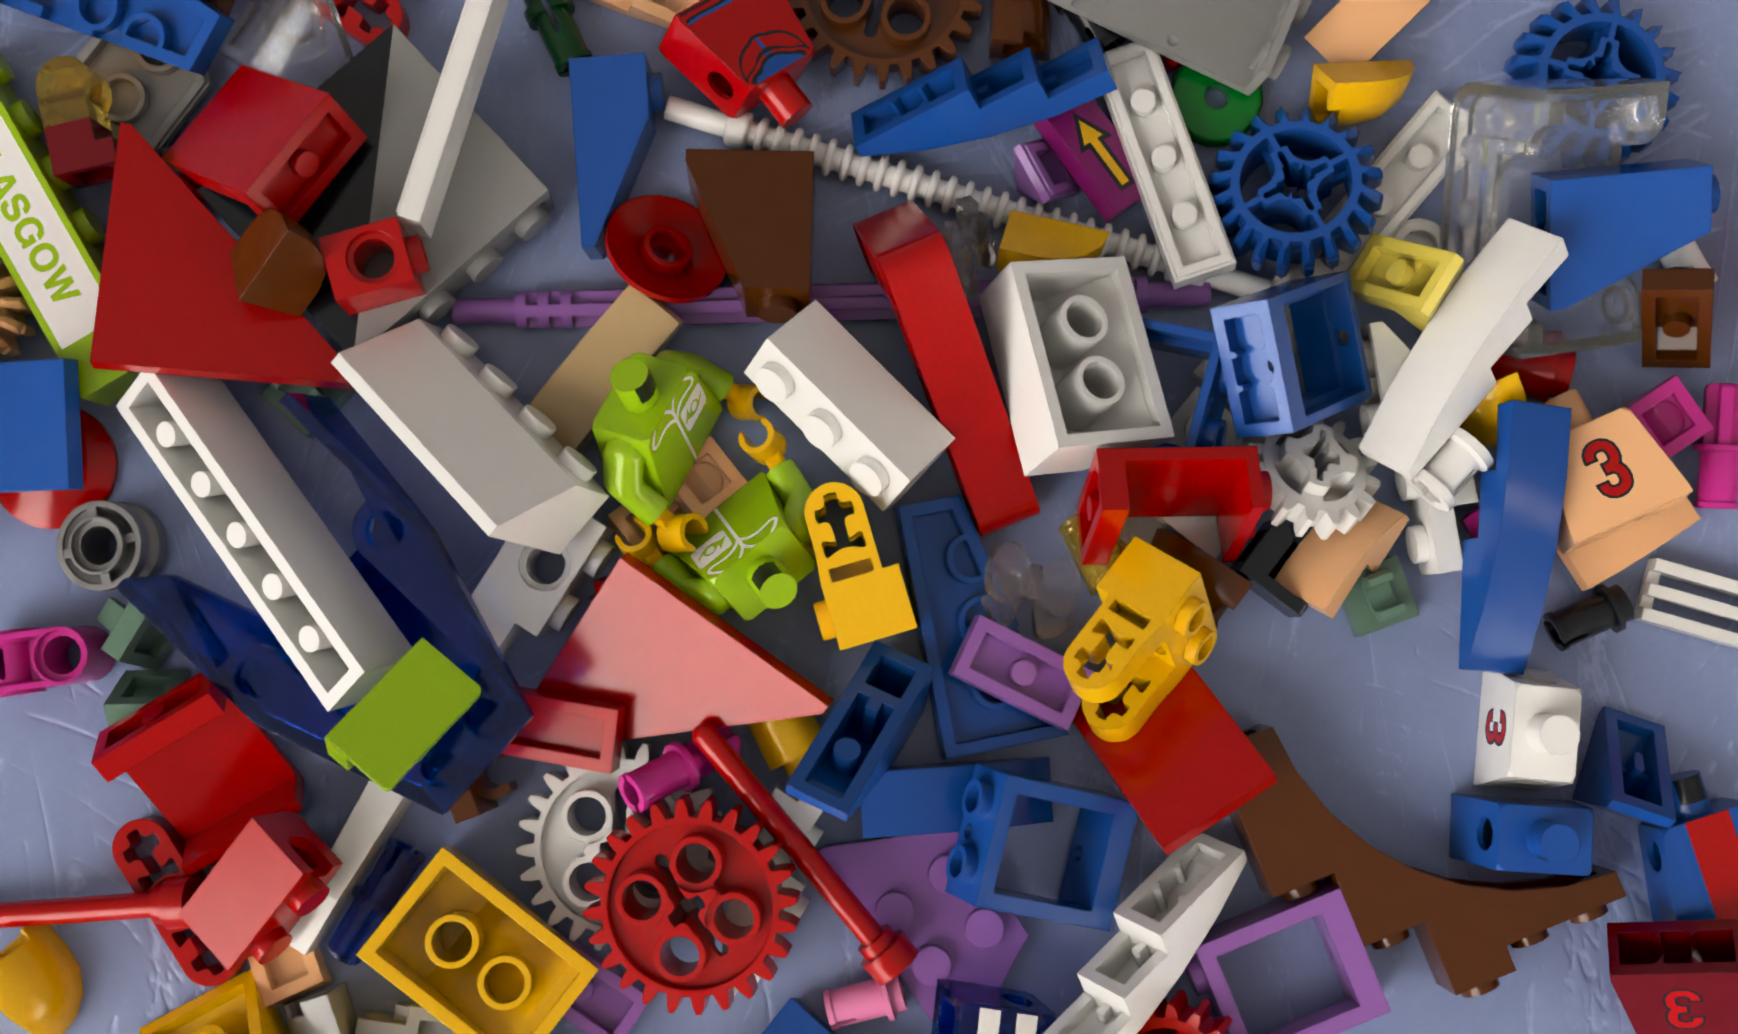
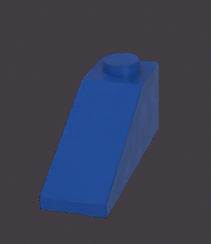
[568,52,666,260]
[785,640,934,822]

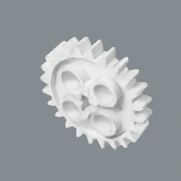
[516,740,725,951]

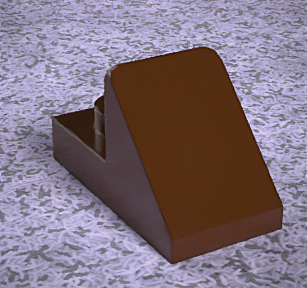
[1641,267,1715,368]

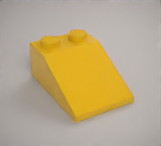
[356,845,600,1034]

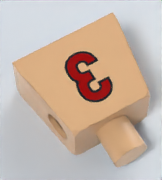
[1544,389,1693,555]

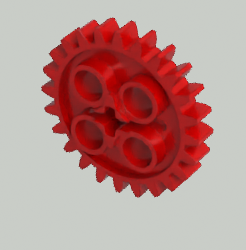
[583,794,801,1015]

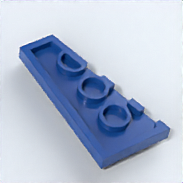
[0,0,235,76]
[894,495,1069,760]

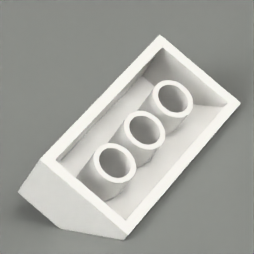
[331,318,609,555]

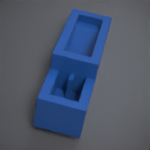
[860,757,1053,838]

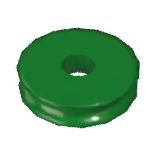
[1171,65,1263,147]

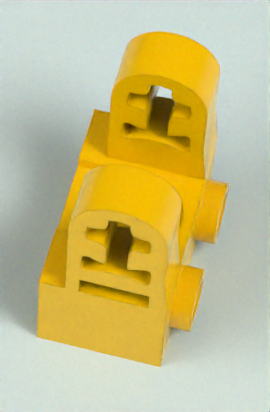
[804,482,917,651]
[1063,536,1218,742]

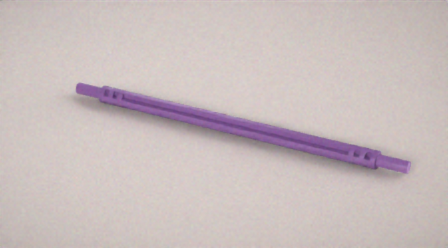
[452,276,1211,329]

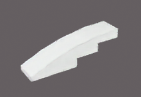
[1359,218,1569,480]
[1043,833,1248,1034]

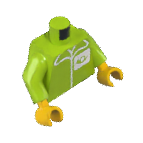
[592,350,768,553]
[615,418,820,622]

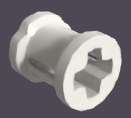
[1403,427,1494,512]

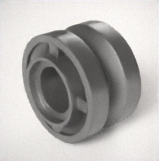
[57,500,167,591]

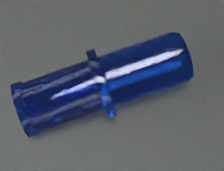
[327,837,426,966]

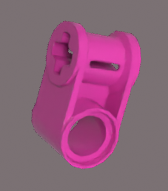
[0,626,116,698]

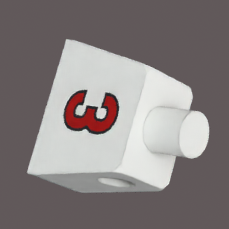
[1473,669,1582,792]

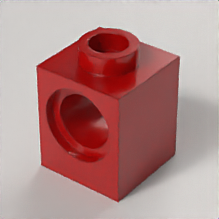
[318,216,431,316]

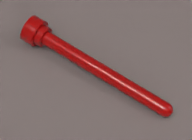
[692,723,918,985]
[0,875,203,930]

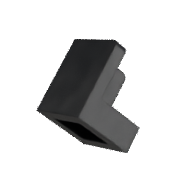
[1230,520,1308,617]

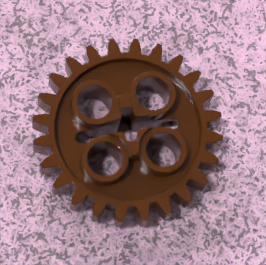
[788,0,983,90]

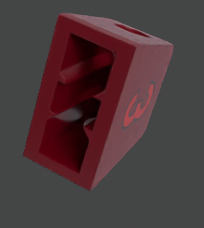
[1607,919,1738,1034]

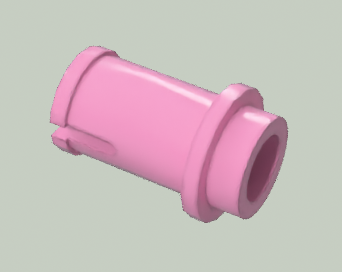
[823,975,908,1031]

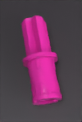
[1693,383,1738,510]
[618,726,742,813]

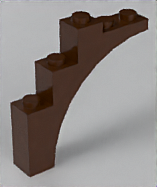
[1229,724,1626,998]

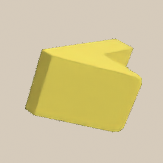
[1349,233,1464,332]

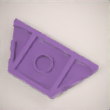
[818,832,1029,1034]

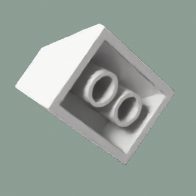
[978,256,1175,476]
[744,299,956,511]

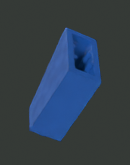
[1531,158,1720,311]

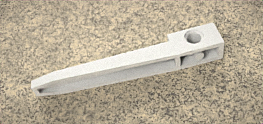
[290,516,615,955]

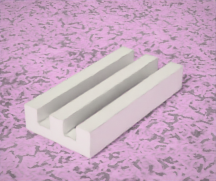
[1634,558,1738,649]

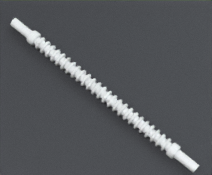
[664,95,1271,297]

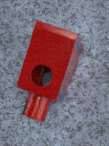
[658,0,814,129]

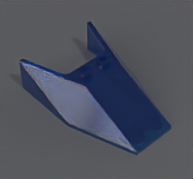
[116,392,535,815]

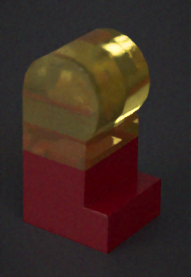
[36,56,118,189]

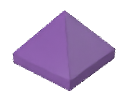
[1013,139,1081,204]

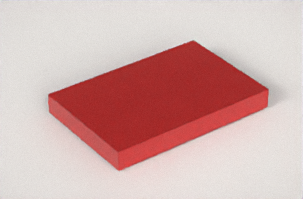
[1072,666,1277,856]

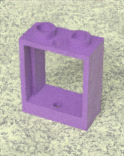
[1185,880,1391,1034]

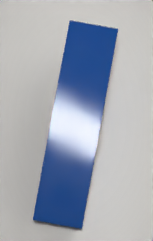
[851,37,1117,157]
[1459,400,1572,675]

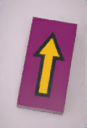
[1033,100,1141,223]

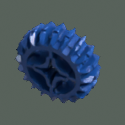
[1501,0,1682,168]
[1208,106,1383,279]

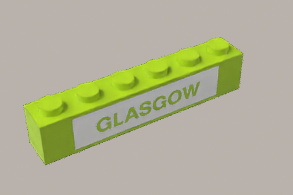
[0,53,140,406]

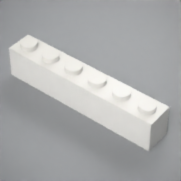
[116,372,412,712]

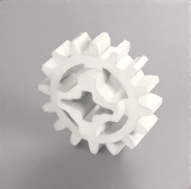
[1243,419,1381,540]

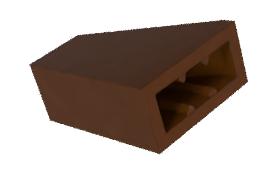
[685,149,815,323]

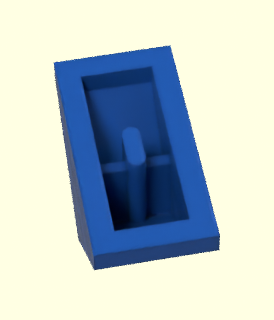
[1572,706,1677,828]

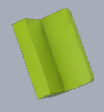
[324,637,481,791]

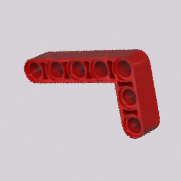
[853,200,1040,537]

